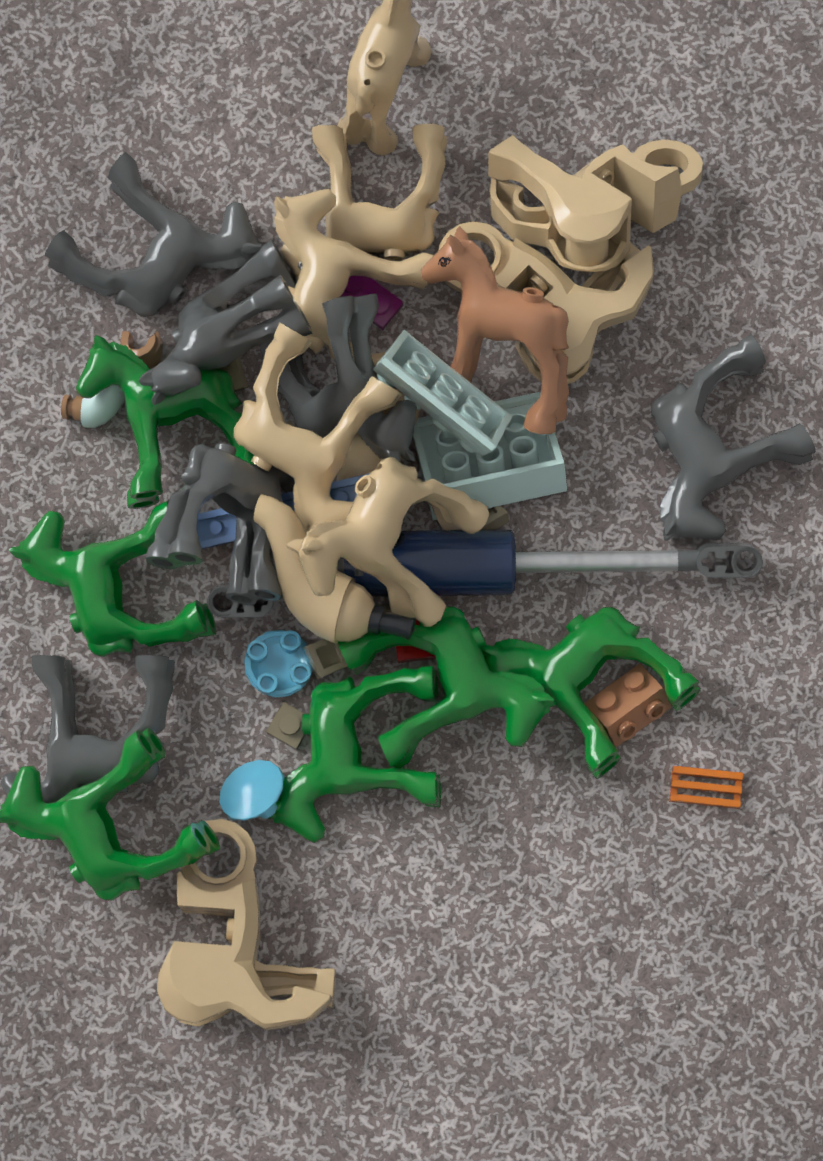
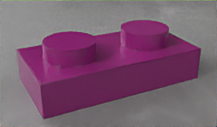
[340,275,404,330]

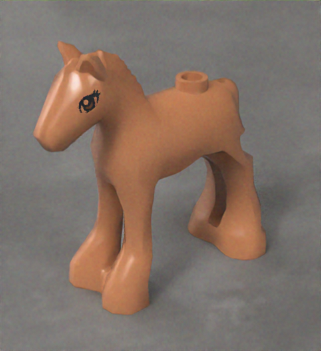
[421,226,569,435]

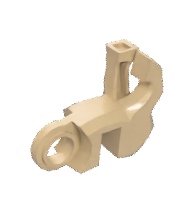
[488,135,703,272]
[438,221,654,384]
[158,819,336,1031]

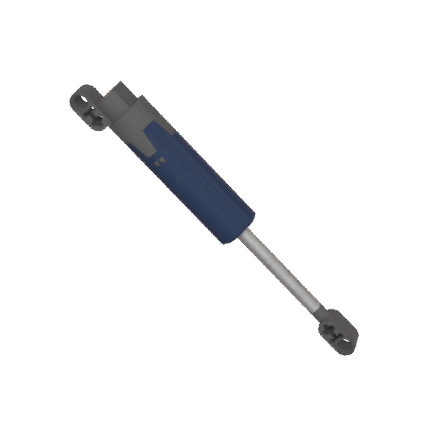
[207,530,763,618]

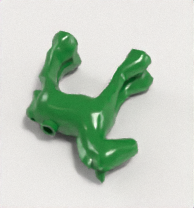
[76,335,254,509]
[8,501,217,657]
[338,606,557,768]
[480,607,701,779]
[268,666,441,843]
[0,728,220,901]

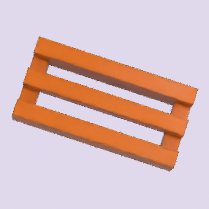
[669,766,743,809]

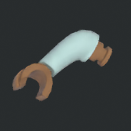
[61,331,163,428]

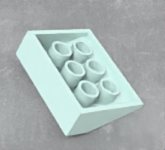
[373,330,512,456]
[413,391,567,520]

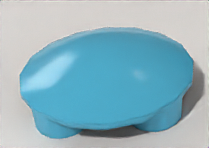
[244,630,313,698]
[219,760,284,821]

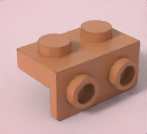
[584,663,671,747]

